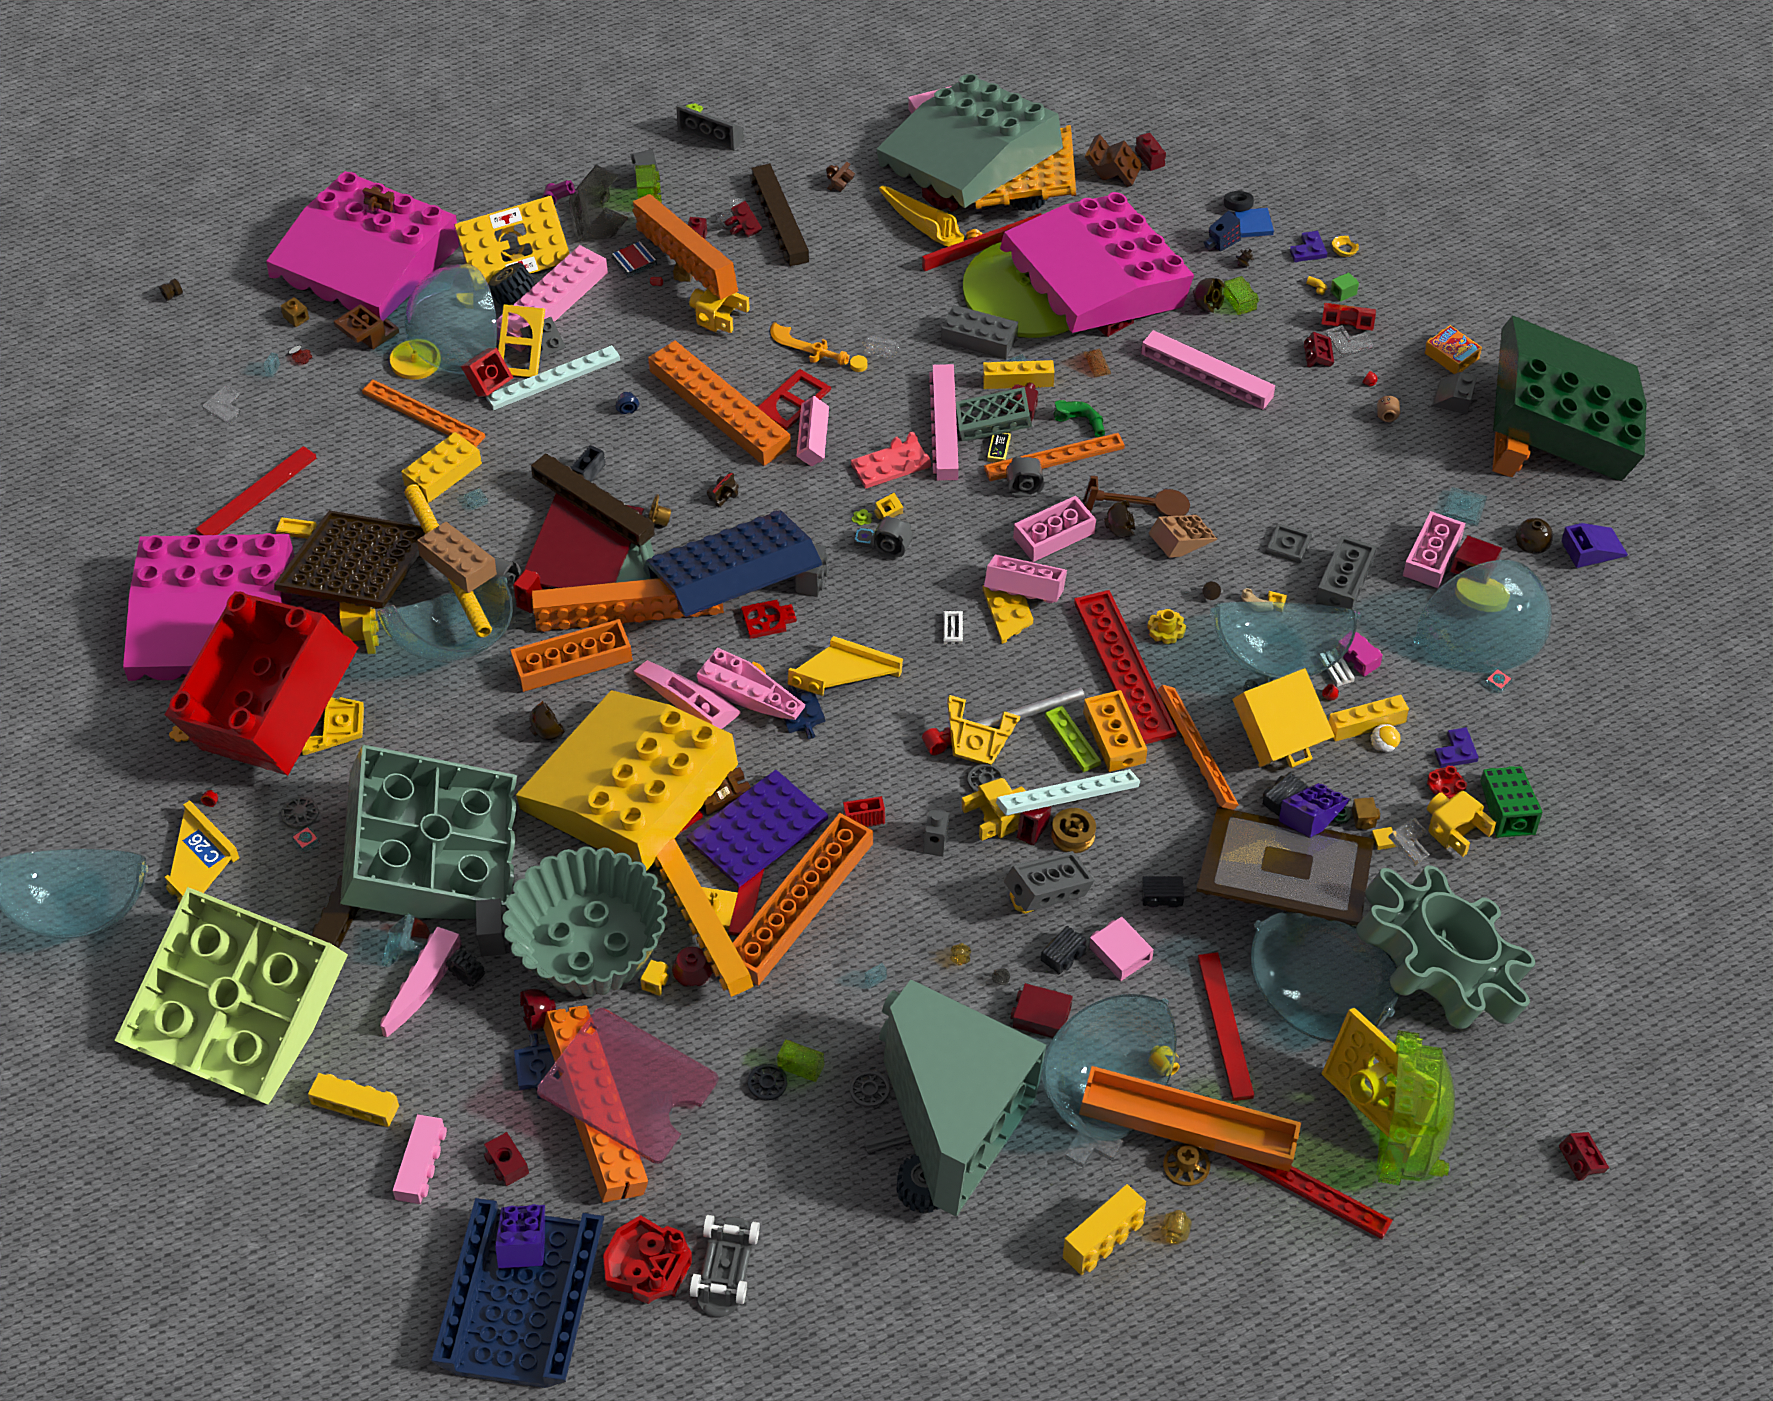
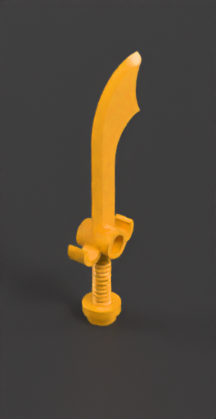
[770,322,849,365]

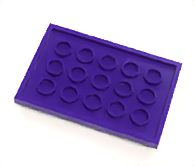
[686,769,829,887]

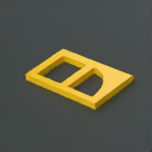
[498,305,545,377]

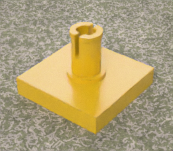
[702,887,738,930]

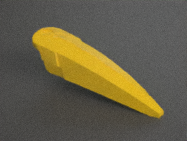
[879,186,964,247]

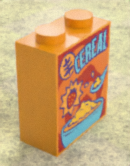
[1425,325,1482,374]

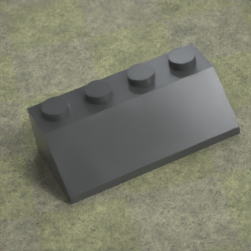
[676,104,744,151]

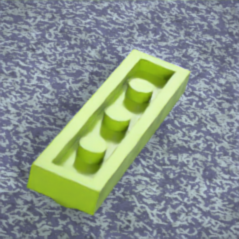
[1045,706,1101,772]

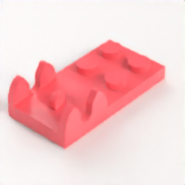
[851,432,931,489]

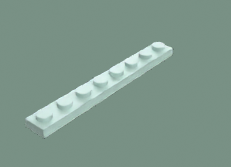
[486,345,620,410]
[996,769,1140,815]

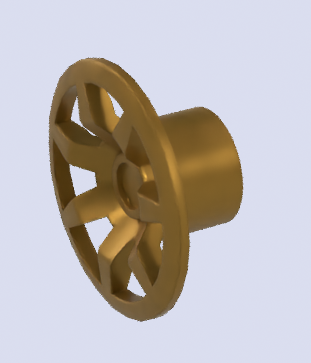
[648,494,671,526]
[1163,1144,1210,1186]

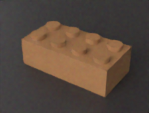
[417,522,497,593]

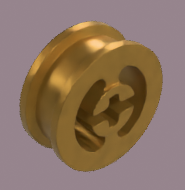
[1051,808,1096,854]

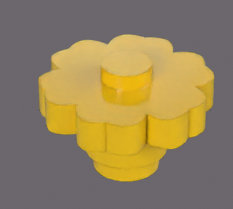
[1147,609,1186,644]

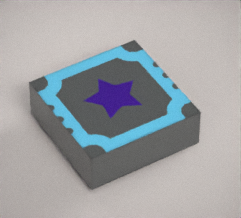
[854,528,875,548]

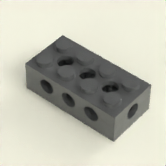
[1316,535,1377,613]
[1003,851,1095,912]

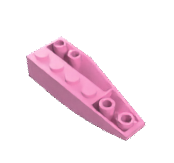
[697,647,805,720]
[633,660,741,729]

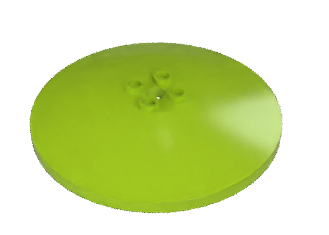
[963,242,1070,338]

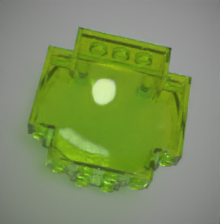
[1376,1030,1455,1186]

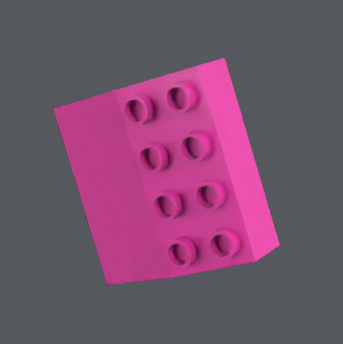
[266,171,459,321]
[1000,192,1194,333]
[123,533,295,681]

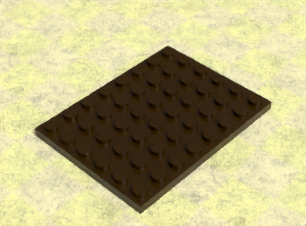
[274,510,425,609]

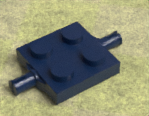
[783,685,826,739]
[514,1033,561,1099]

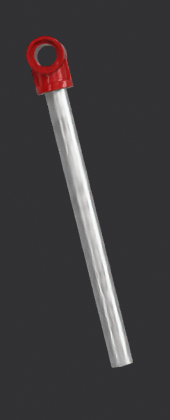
[922,687,1085,755]

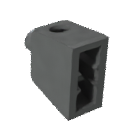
[924,810,950,856]

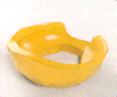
[1332,236,1359,257]

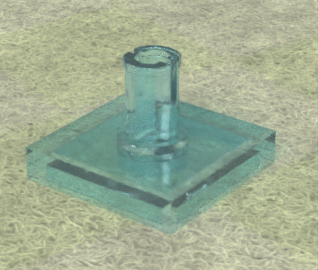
[381,913,423,967]

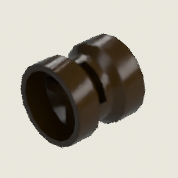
[159,278,183,301]

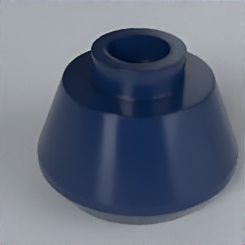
[615,392,639,414]

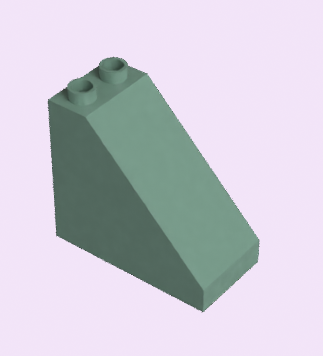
[879,979,1046,1217]

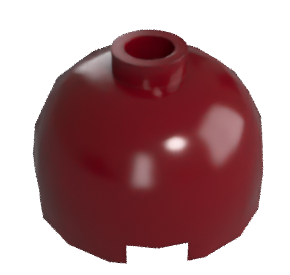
[520,989,556,1031]

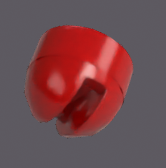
[1362,371,1378,386]
[1322,684,1339,701]
[201,790,219,807]

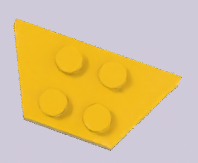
[983,585,1033,644]

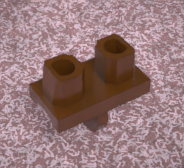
[826,162,855,192]
[362,186,395,212]

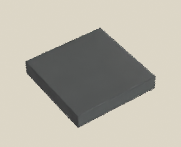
[1265,523,1312,563]

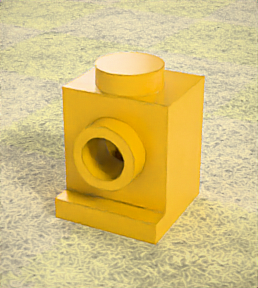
[874,493,903,520]
[640,960,669,996]

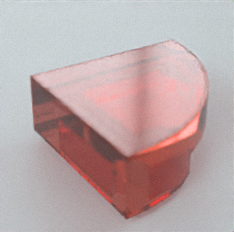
[407,916,430,939]

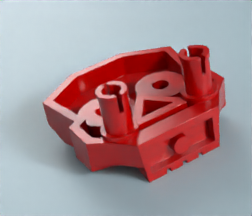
[603,1215,692,1304]

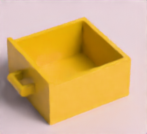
[1232,668,1334,768]

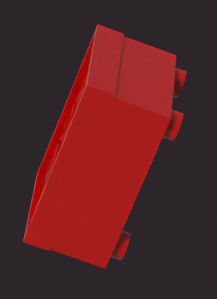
[164,591,359,776]

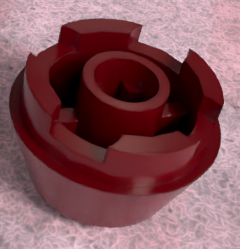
[672,946,713,987]

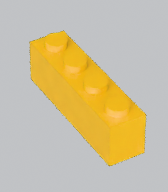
[983,360,1054,389]
[1328,695,1409,742]
[308,1073,399,1127]

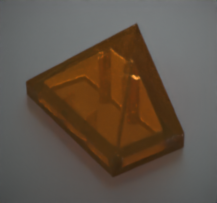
[1083,348,1111,378]

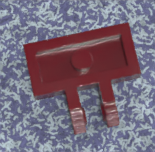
[724,201,762,238]

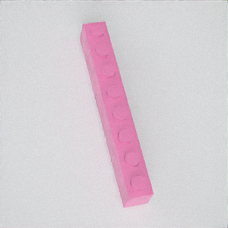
[1142,330,1275,410]
[929,364,958,481]

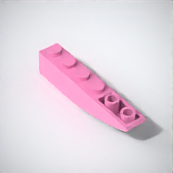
[380,927,462,1037]

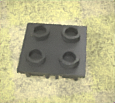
[520,317,566,358]

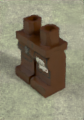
[703,767,751,815]

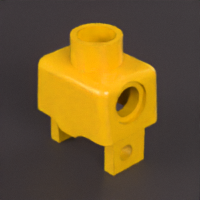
[689,288,750,333]
[962,778,1026,841]
[1427,791,1496,857]

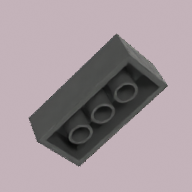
[941,305,1018,359]

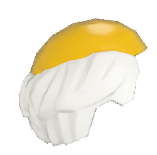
[1371,724,1401,753]

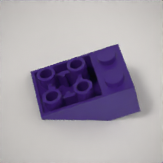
[1561,523,1628,568]
[1279,783,1350,838]
[495,1204,545,1268]

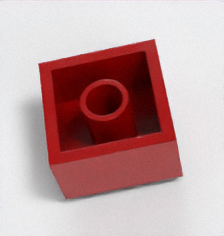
[461,347,514,397]

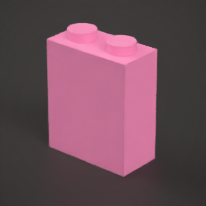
[1089,917,1154,981]

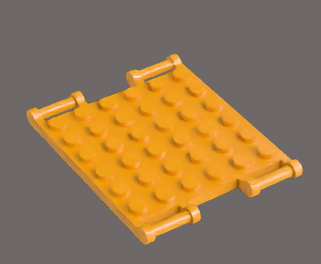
[975,125,1077,209]

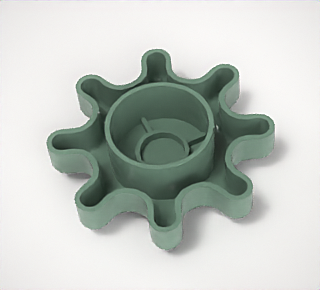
[1356,865,1535,1029]

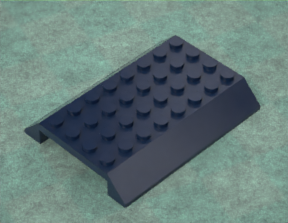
[644,510,822,617]
[432,1198,604,1388]

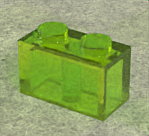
[1223,276,1259,315]
[777,1039,825,1082]

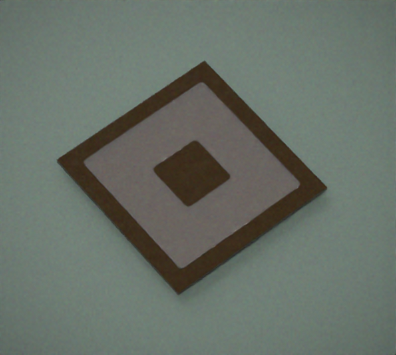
[1196,807,1374,925]

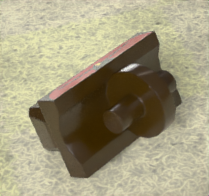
[707,472,739,507]

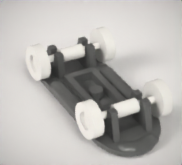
[690,1215,760,1317]

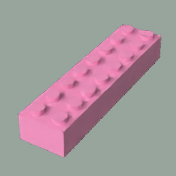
[492,245,608,352]

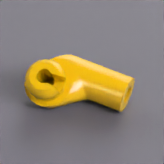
[1306,276,1327,295]

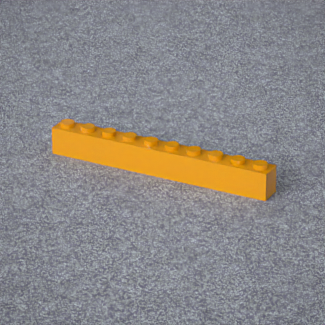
[654,839,754,997]

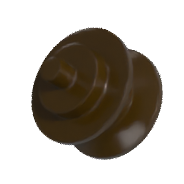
[1236,249,1254,267]
[1202,581,1221,600]

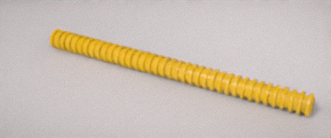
[404,484,492,638]

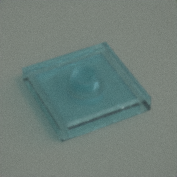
[1443,487,1487,526]

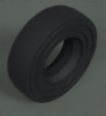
[1224,191,1254,211]

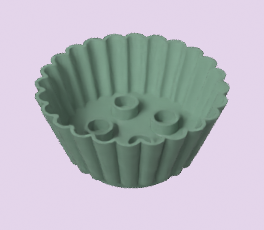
[502,847,667,997]

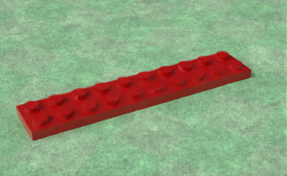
[1074,590,1177,745]

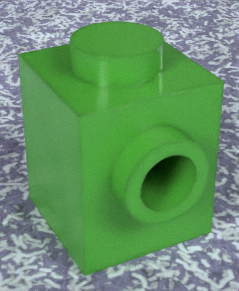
[1330,273,1359,302]

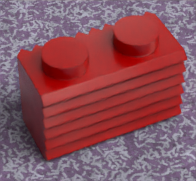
[513,569,542,613]
[843,796,885,827]

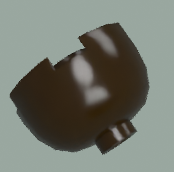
[1193,278,1225,313]
[1104,500,1135,538]
[1515,518,1553,553]
[529,701,565,740]

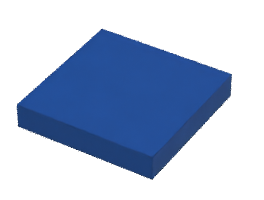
[1234,208,1274,238]

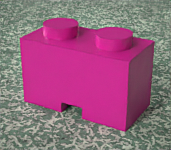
[1338,632,1383,677]

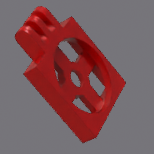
[741,599,797,639]

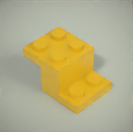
[340,602,379,654]

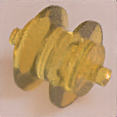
[950,943,971,966]

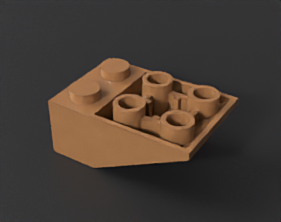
[1148,515,1217,558]

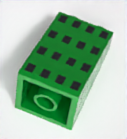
[1480,766,1543,838]

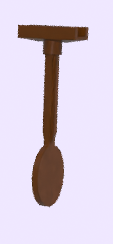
[1083,476,1190,516]

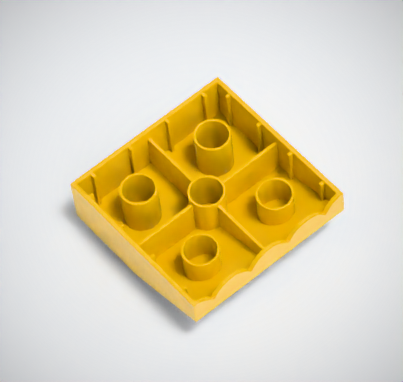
[516,690,738,871]

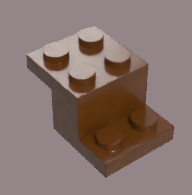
[1085,134,1143,187]
[334,304,400,350]

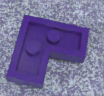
[1290,231,1328,262]
[1435,727,1479,768]

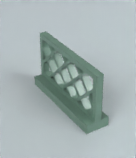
[955,387,1032,441]

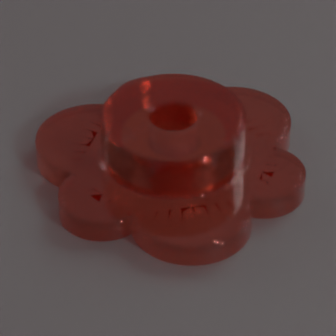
[292,349,312,364]

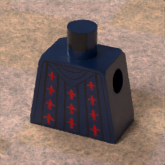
[1204,211,1241,251]

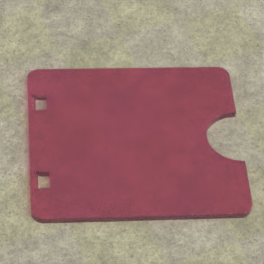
[537,1008,719,1164]

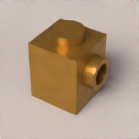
[281,297,309,328]
[1351,797,1380,830]

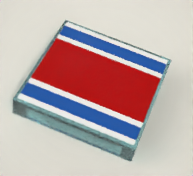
[611,241,657,278]

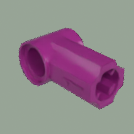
[542,180,575,204]

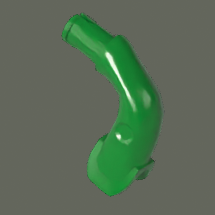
[1053,400,1105,437]

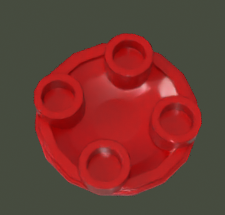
[1427,766,1467,799]

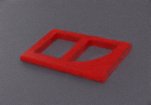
[757,369,831,430]

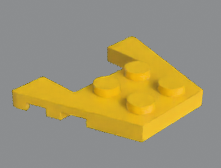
[947,695,1020,765]
[302,697,364,755]

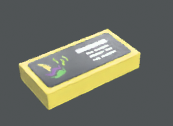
[987,433,1011,462]

